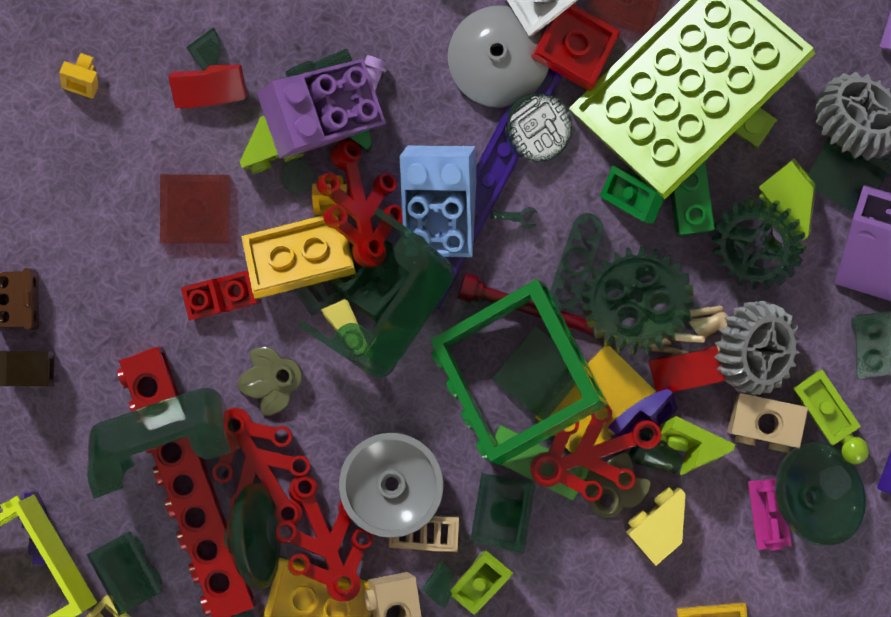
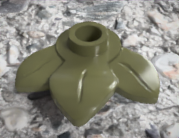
[237,347,303,416]
[584,452,651,518]

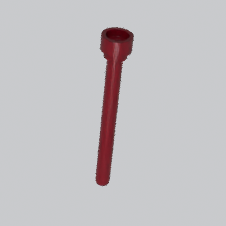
[457,273,619,341]

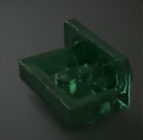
[87,531,163,615]

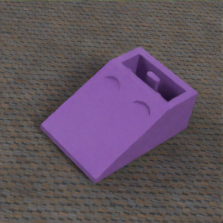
[257,59,386,159]
[834,185,891,301]

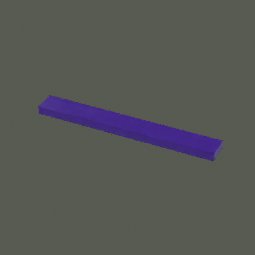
[409,68,562,310]

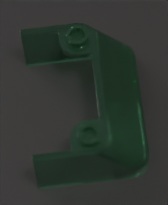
[297,208,455,378]

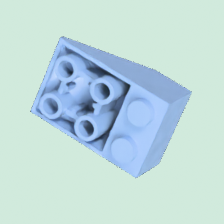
[400,145,476,257]

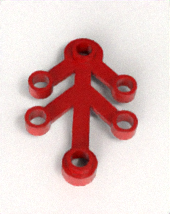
[316,140,403,267]
[530,405,661,501]
[212,408,311,525]
[274,475,373,602]

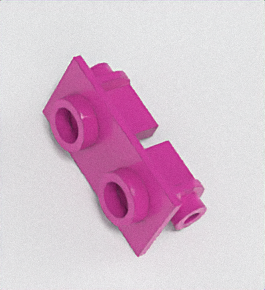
[748,477,792,550]

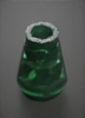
[629,433,683,474]

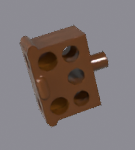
[0,268,39,330]

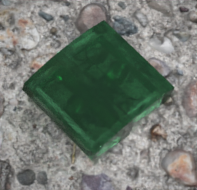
[326,239,422,323]

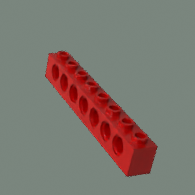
[117,346,257,617]

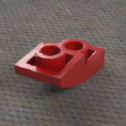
[168,64,248,108]
[181,270,261,321]
[648,346,725,393]

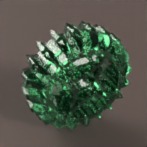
[711,197,806,290]

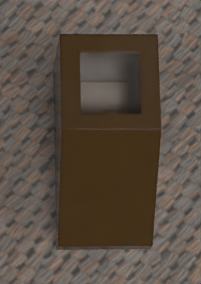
[0,351,55,386]

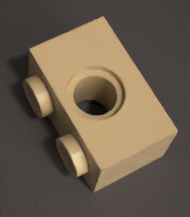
[727,393,808,453]
[364,572,421,617]

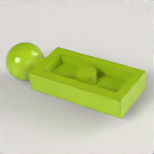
[792,369,869,464]

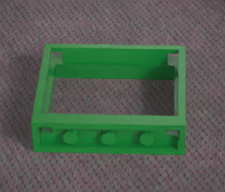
[430,279,608,465]

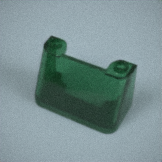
[87,387,240,499]

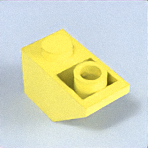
[626,487,686,566]

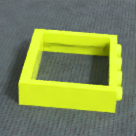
[0,495,97,617]

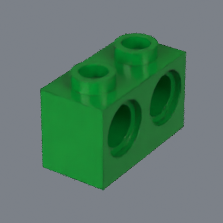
[670,161,715,237]

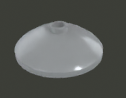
[448,6,549,108]
[339,433,443,537]

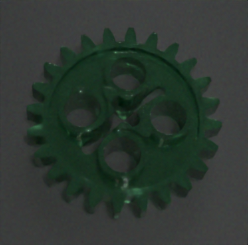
[581,247,695,355]

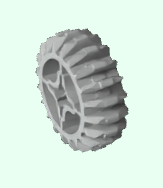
[814,72,891,161]
[715,301,801,395]

